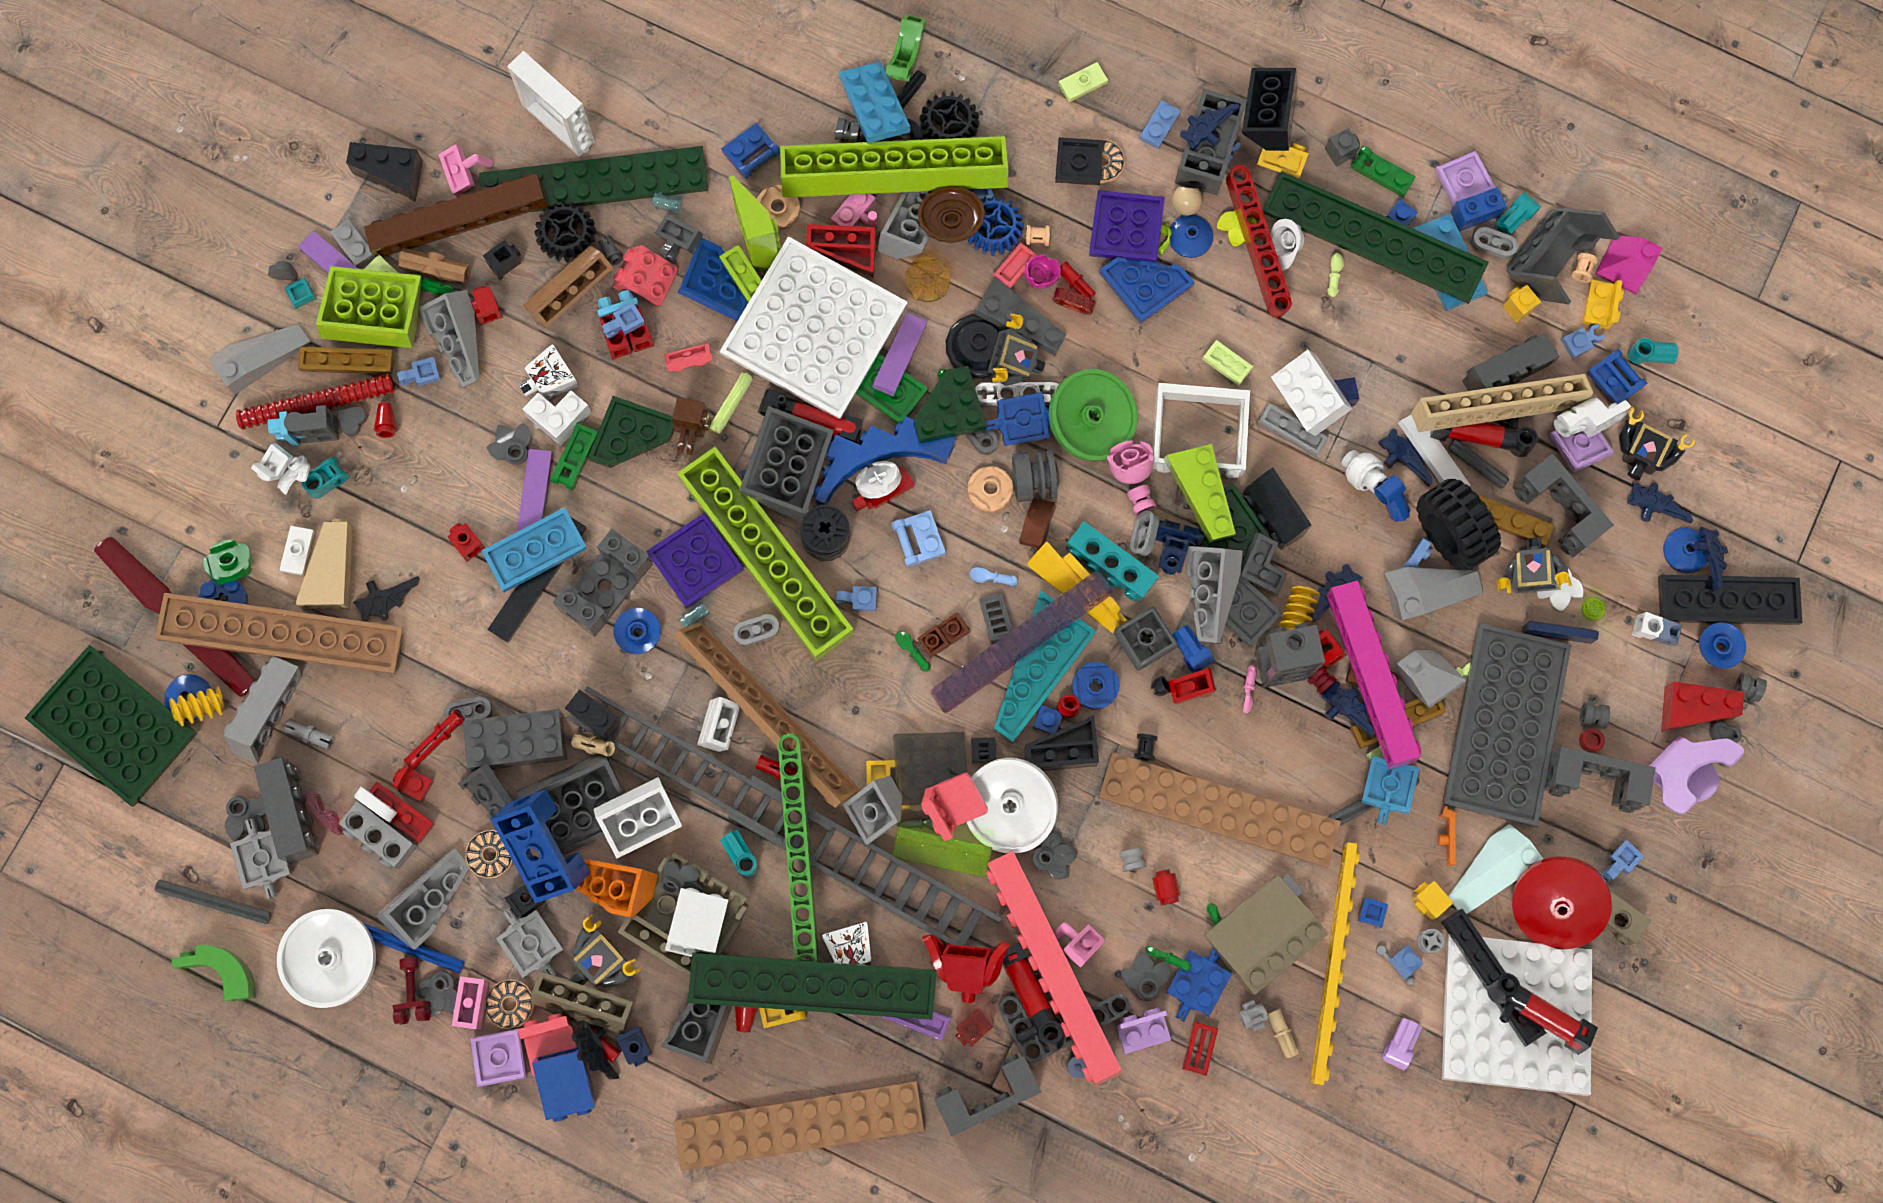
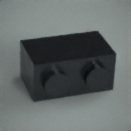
[565,689,621,741]

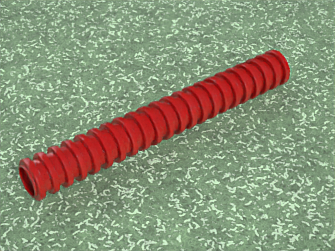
[235,374,395,430]

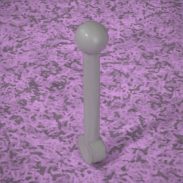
[1376,946,1415,986]

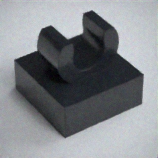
[971,737,996,763]

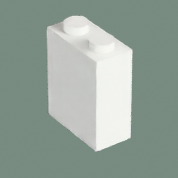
[665,888,728,957]

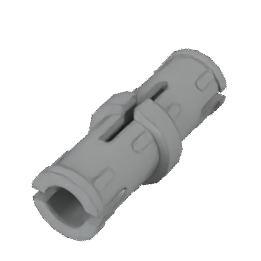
[284,719,335,750]

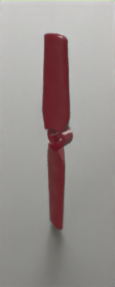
[94,537,255,697]

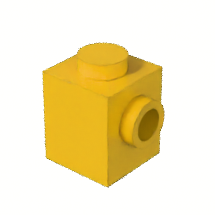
[1503,285,1541,324]
[1412,881,1454,920]

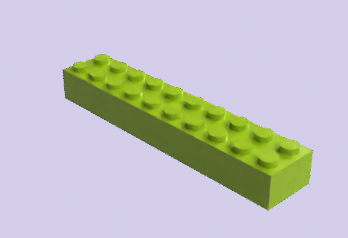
[780,136,1008,198]
[677,447,854,662]

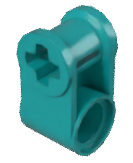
[302,457,349,499]

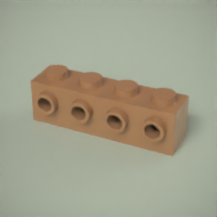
[523,246,613,329]

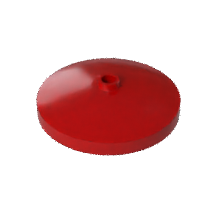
[1512,856,1612,949]

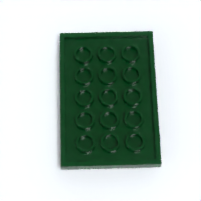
[25,645,198,807]

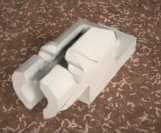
[1554,398,1631,438]

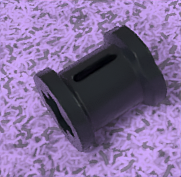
[1134,734,1158,761]

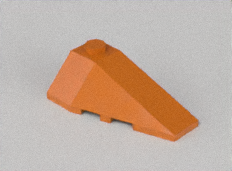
[565,855,658,918]

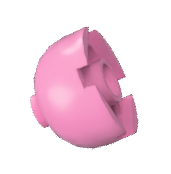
[1107,441,1154,484]

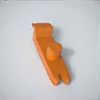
[1437,806,1457,866]

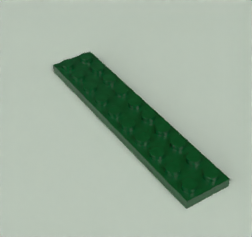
[479,146,708,212]
[1262,171,1489,304]
[688,952,937,1020]

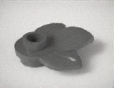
[487,423,531,465]
[225,796,266,841]
[1032,832,1078,879]
[660,861,704,894]
[1122,952,1170,1001]
[415,971,457,1017]

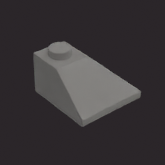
[1397,650,1466,708]
[843,776,902,845]

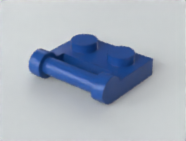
[721,123,780,179]
[1587,349,1648,405]

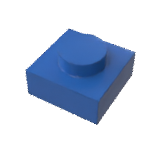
[1386,199,1418,226]
[1033,705,1063,734]
[1357,897,1388,928]

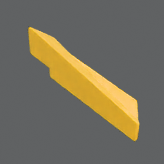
[1027,542,1128,634]

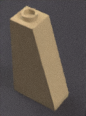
[296,519,353,610]

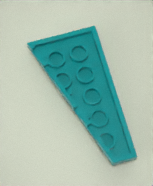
[994,590,1097,744]

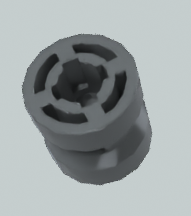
[835,118,861,143]
[1734,672,1767,702]
[1580,702,1610,729]

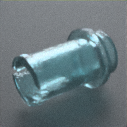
[652,192,682,214]
[679,602,709,627]

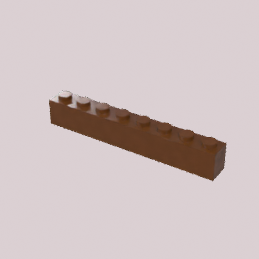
[364,174,549,257]

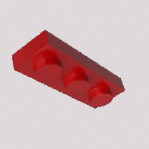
[369,781,435,843]

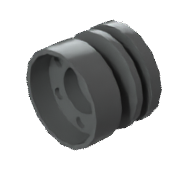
[1012,450,1059,502]

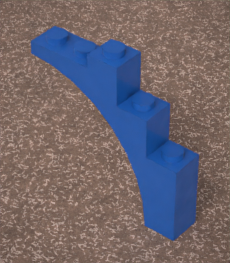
[813,416,956,506]

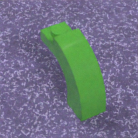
[885,14,927,82]
[172,945,256,1002]

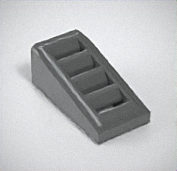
[979,594,1014,644]

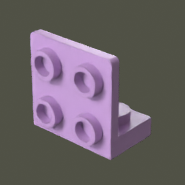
[1116,1008,1171,1054]

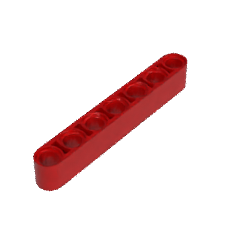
[1226,165,1292,318]

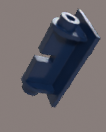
[1155,519,1204,547]

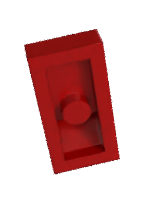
[1168,668,1216,704]

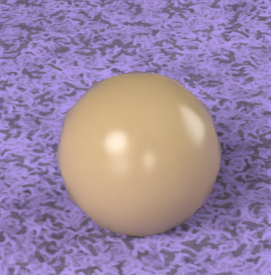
[1172,187,1203,216]

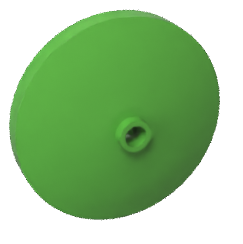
[1049,369,1138,462]

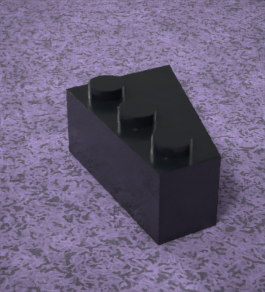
[346,142,423,202]
[1024,715,1099,771]

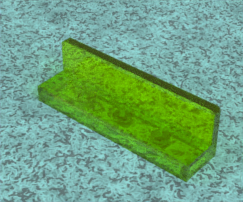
[893,827,992,877]

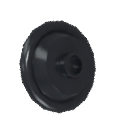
[945,314,1004,378]

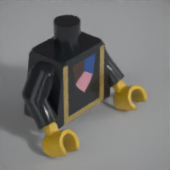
[1619,407,1695,480]

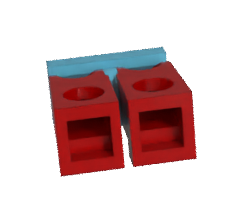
[597,290,654,360]

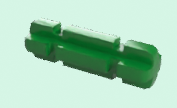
[413,274,455,295]

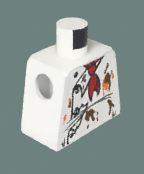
[519,344,578,400]
[822,922,871,964]

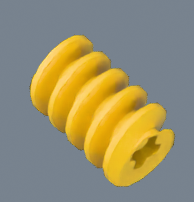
[1279,586,1320,630]
[169,686,224,726]

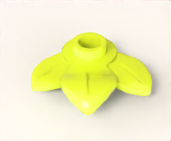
[1217,210,1259,247]

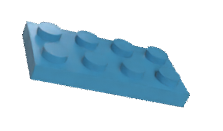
[839,61,910,143]
[1413,214,1488,311]
[482,507,587,593]

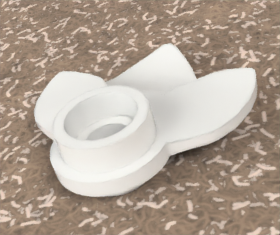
[277,455,310,495]
[1536,569,1583,611]

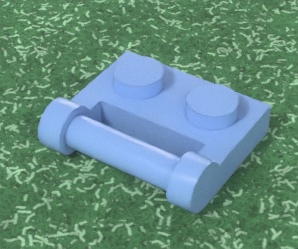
[891,510,946,567]

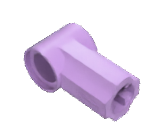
[1381,1018,1422,1071]

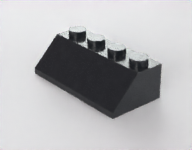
[1242,68,1298,151]

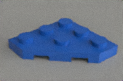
[678,237,748,321]
[1099,257,1195,324]

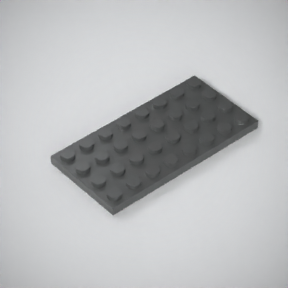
[1442,623,1571,827]

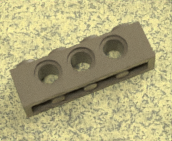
[1603,891,1651,946]
[531,971,633,1034]

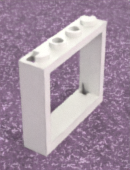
[507,51,595,157]
[1152,383,1250,478]

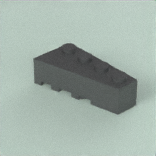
[1462,333,1560,391]
[660,1003,732,1064]

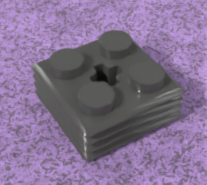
[1114,606,1178,671]

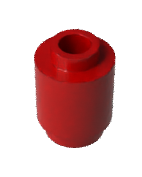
[1152,869,1180,906]

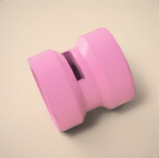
[1127,485,1157,515]

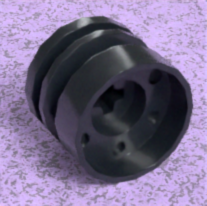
[801,505,850,561]

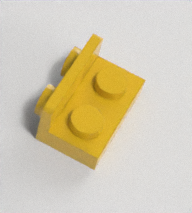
[1257,143,1309,178]
[1582,279,1624,330]

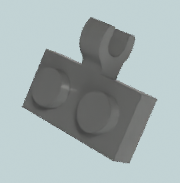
[655,214,703,262]

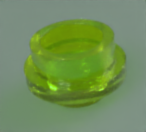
[1582,597,1606,620]

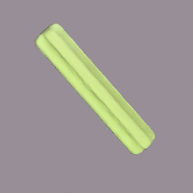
[710,372,753,434]

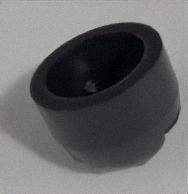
[1151,676,1171,696]

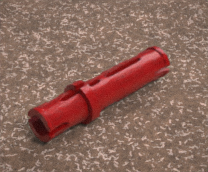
[404,710,465,770]

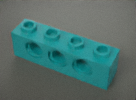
[1066,521,1159,603]

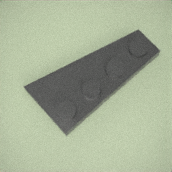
[975,277,1066,356]
[457,763,532,850]

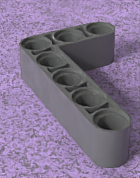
[998,994,1130,1063]

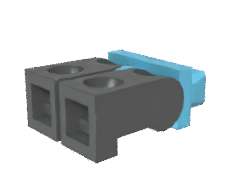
[268,405,339,446]

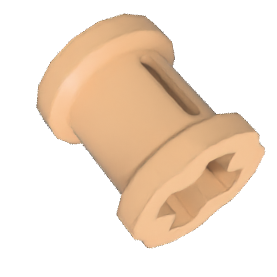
[1026,225,1050,246]
[1571,253,1598,283]

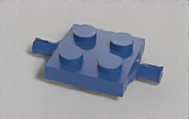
[985,392,1050,446]
[1166,948,1232,1022]

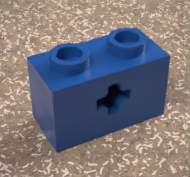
[1451,187,1507,232]

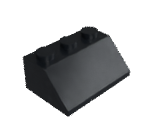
[1243,467,1312,550]

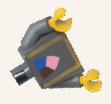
[988,313,1045,386]
[1496,537,1572,594]
[569,914,641,988]

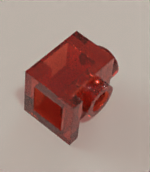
[955,1009,993,1047]

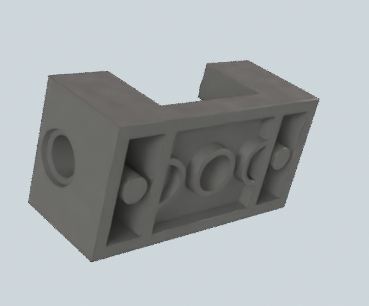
[1175,89,1247,196]
[1513,454,1614,558]
[553,529,653,637]
[1255,623,1325,688]
[1545,746,1656,813]
[934,1054,1041,1136]

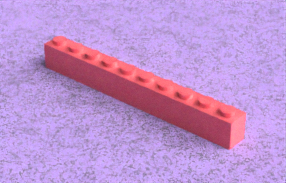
[985,851,1122,1086]

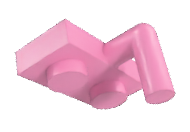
[439,144,493,196]
[831,194,877,227]
[1054,923,1106,968]

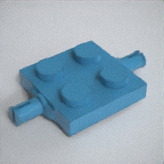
[1361,756,1419,825]

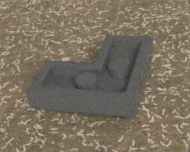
[1240,533,1287,595]

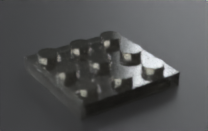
[893,732,967,806]

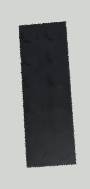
[1658,575,1803,625]

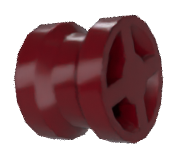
[1307,666,1337,695]

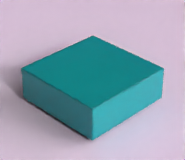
[284,277,316,309]

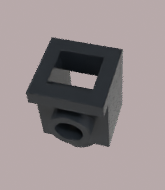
[483,240,521,280]
[504,884,545,918]

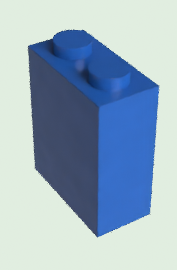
[532,1047,596,1122]

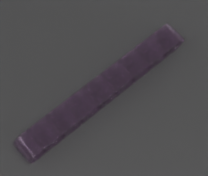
[930,571,1114,713]

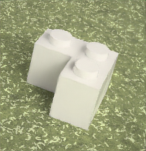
[523,391,591,446]

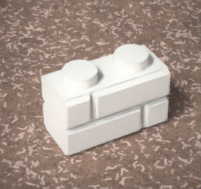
[697,697,740,752]

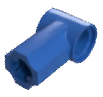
[1374,475,1411,522]
[1172,625,1215,673]

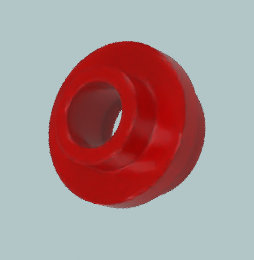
[1057,695,1081,718]

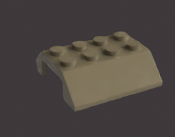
[617,852,750,977]

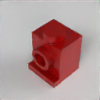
[471,286,503,326]
[447,523,485,562]
[1318,630,1347,669]

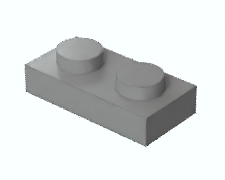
[330,219,375,268]

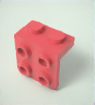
[612,245,678,306]
[921,773,988,842]
[518,1013,577,1076]

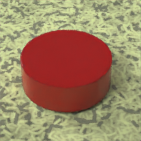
[1579,728,1605,753]

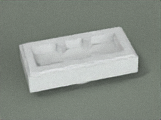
[280,526,315,576]

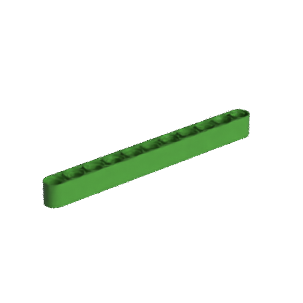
[778,733,819,961]

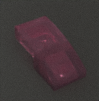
[304,791,344,836]

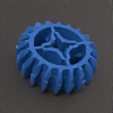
[968,195,1024,256]

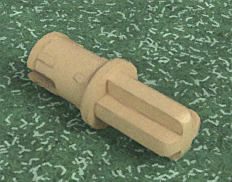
[1267,1009,1298,1058]

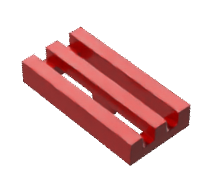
[1182,1022,1218,1076]

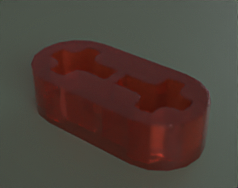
[1052,287,1096,315]

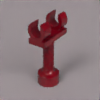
[393,958,431,1025]

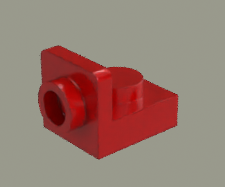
[393,765,434,802]

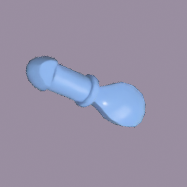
[969,567,1018,586]

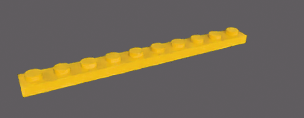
[1310,842,1360,1085]

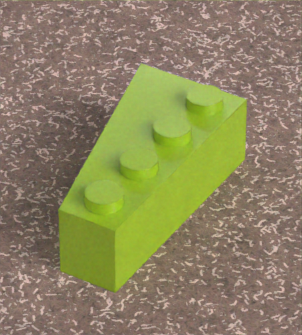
[1164,444,1236,543]

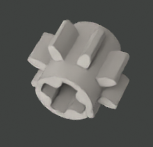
[1238,1000,1268,1031]

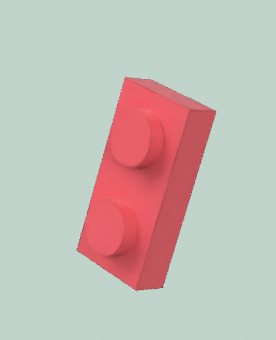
[664,343,713,372]

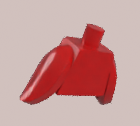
[922,934,1011,1003]

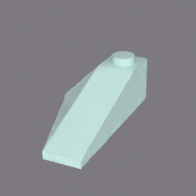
[1448,824,1543,914]

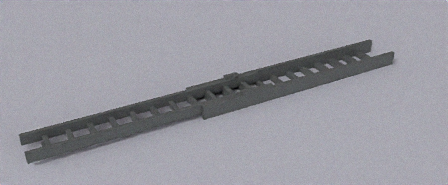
[567,686,1002,946]

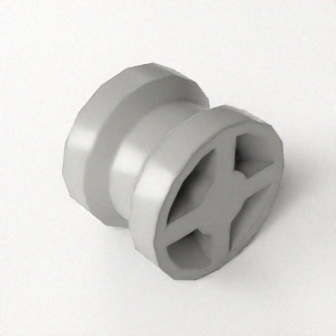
[1119,848,1147,872]
[1416,929,1445,954]

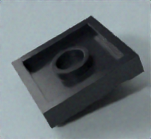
[1055,137,1103,186]

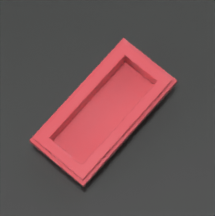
[992,242,1038,289]

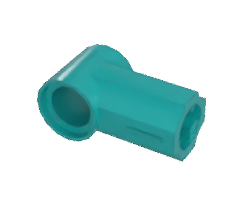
[1496,192,1542,235]
[1627,338,1679,364]
[720,830,759,878]

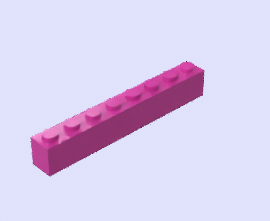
[1327,581,1421,770]

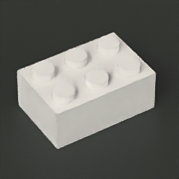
[1271,350,1353,436]
[593,777,682,858]

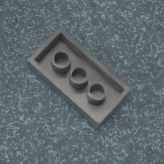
[463,709,567,772]
[253,758,320,863]

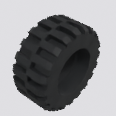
[1416,479,1501,570]

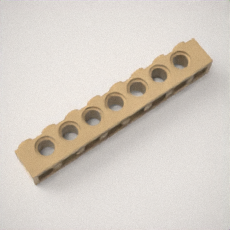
[1411,374,1593,433]

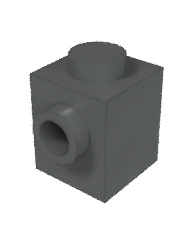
[1325,128,1360,167]

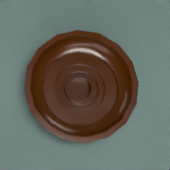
[918,186,985,243]

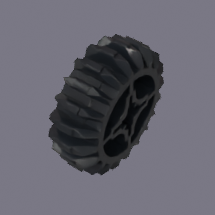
[919,91,980,140]
[534,201,597,263]

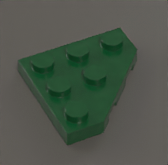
[913,366,987,444]
[588,396,674,468]
[1203,483,1271,559]

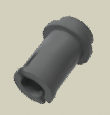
[598,235,623,266]

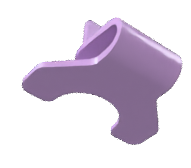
[1649,736,1744,814]

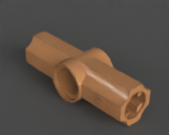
[398,248,471,285]

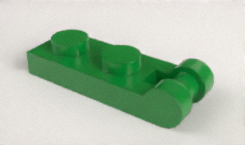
[1350,146,1416,198]
[551,423,598,491]

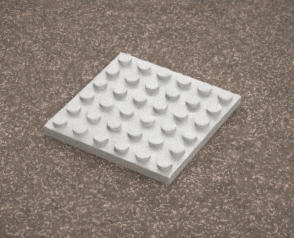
[720,237,908,419]
[1442,934,1592,1096]

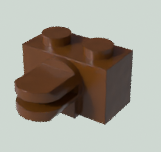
[672,397,711,455]

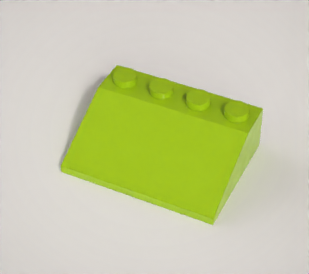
[729,176,781,272]
[316,266,422,348]

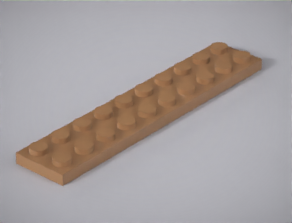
[155,593,404,674]
[674,621,860,808]
[1099,752,1341,868]
[674,1081,924,1171]

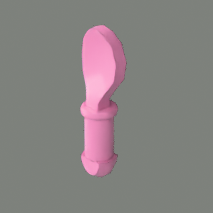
[1243,665,1257,713]

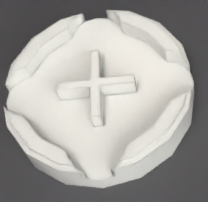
[855,461,902,499]

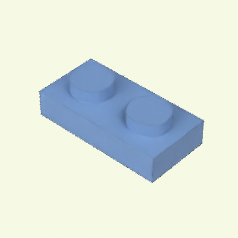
[1139,100,1181,150]

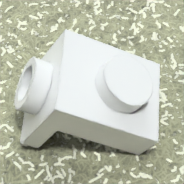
[251,443,293,481]

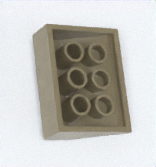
[1203,875,1328,995]

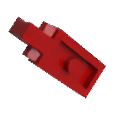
[852,465,915,512]

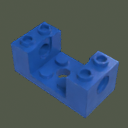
[491,789,590,903]

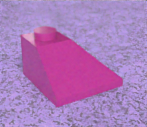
[1595,236,1663,295]

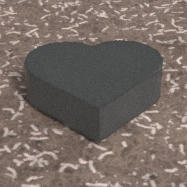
[268,261,298,281]
[337,407,367,436]
[1709,721,1742,743]

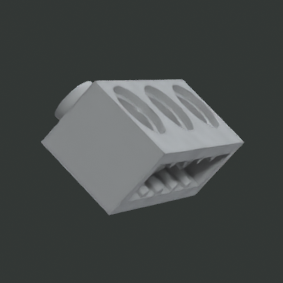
[338,801,418,869]

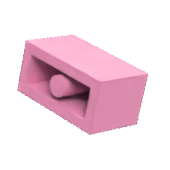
[452,977,490,1030]

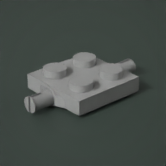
[230,818,292,900]
[496,908,564,978]

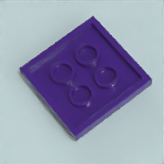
[1089,190,1165,262]
[646,512,744,609]

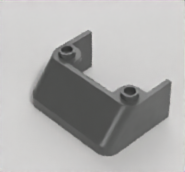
[1507,207,1620,305]

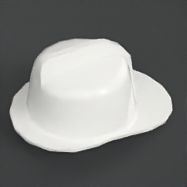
[1263,219,1305,271]

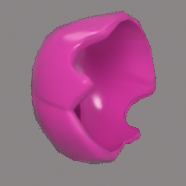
[1024,254,1061,289]

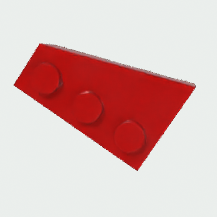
[806,224,876,277]
[1661,682,1744,732]

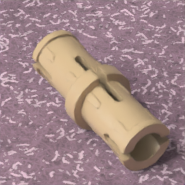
[571,734,615,756]

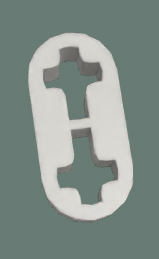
[354,787,397,822]

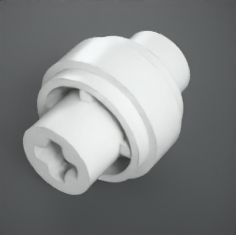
[1342,450,1388,494]

